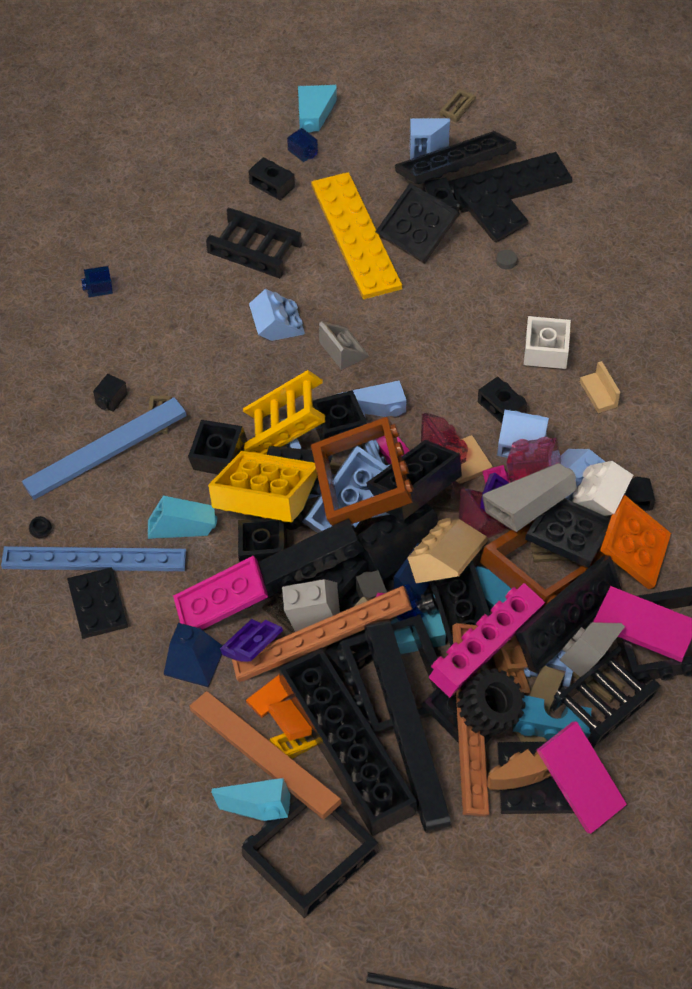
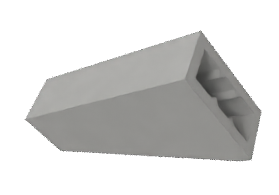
[482,463,577,532]

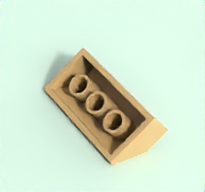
[408,518,488,583]

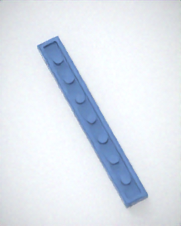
[22,397,186,500]
[1,546,186,571]

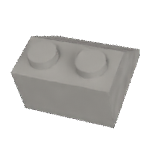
[282,579,340,632]
[560,622,625,677]

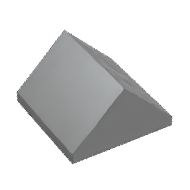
[319,321,369,370]

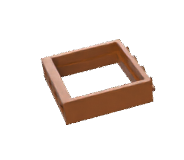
[311,417,413,526]
[480,519,603,611]

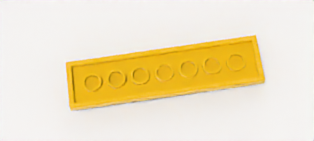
[311,172,402,300]

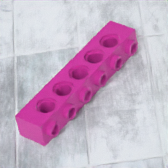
[428,583,545,697]

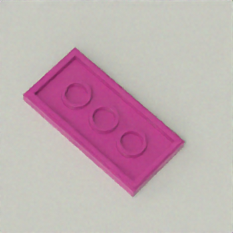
[173,556,268,630]
[593,586,692,662]
[537,721,627,834]

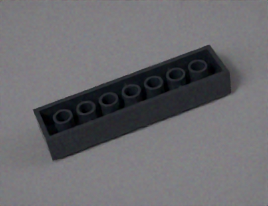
[279,648,417,836]

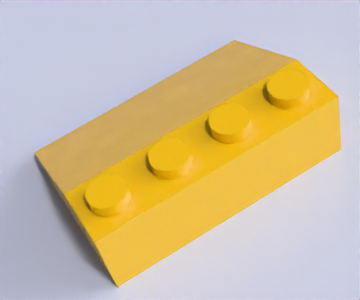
[208,451,317,522]

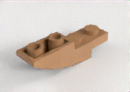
[490,611,530,696]
[487,749,552,790]

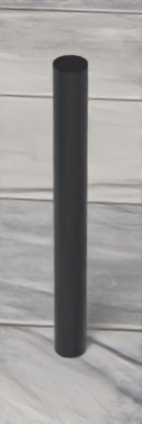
[366,972,456,989]

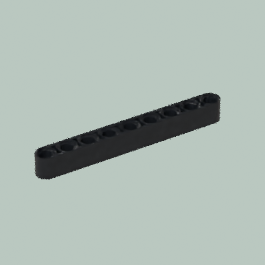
[364,619,451,833]

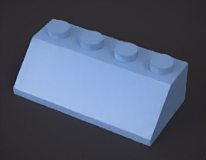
[302,446,387,533]

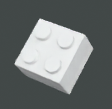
[524,316,571,369]
[572,461,633,516]

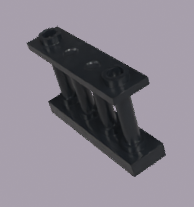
[206,207,302,279]
[551,646,661,749]

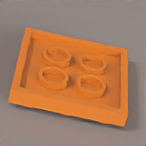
[600,495,671,589]

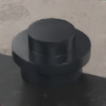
[29,516,52,538]
[419,593,438,616]

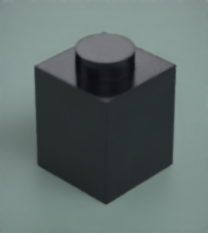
[93,373,127,412]

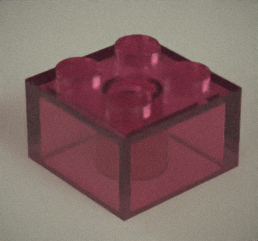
[506,437,561,483]

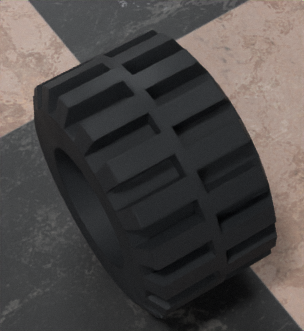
[457,669,525,736]

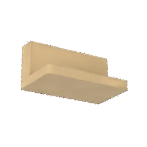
[580,361,620,413]

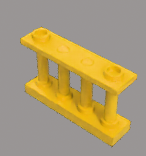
[243,370,325,455]

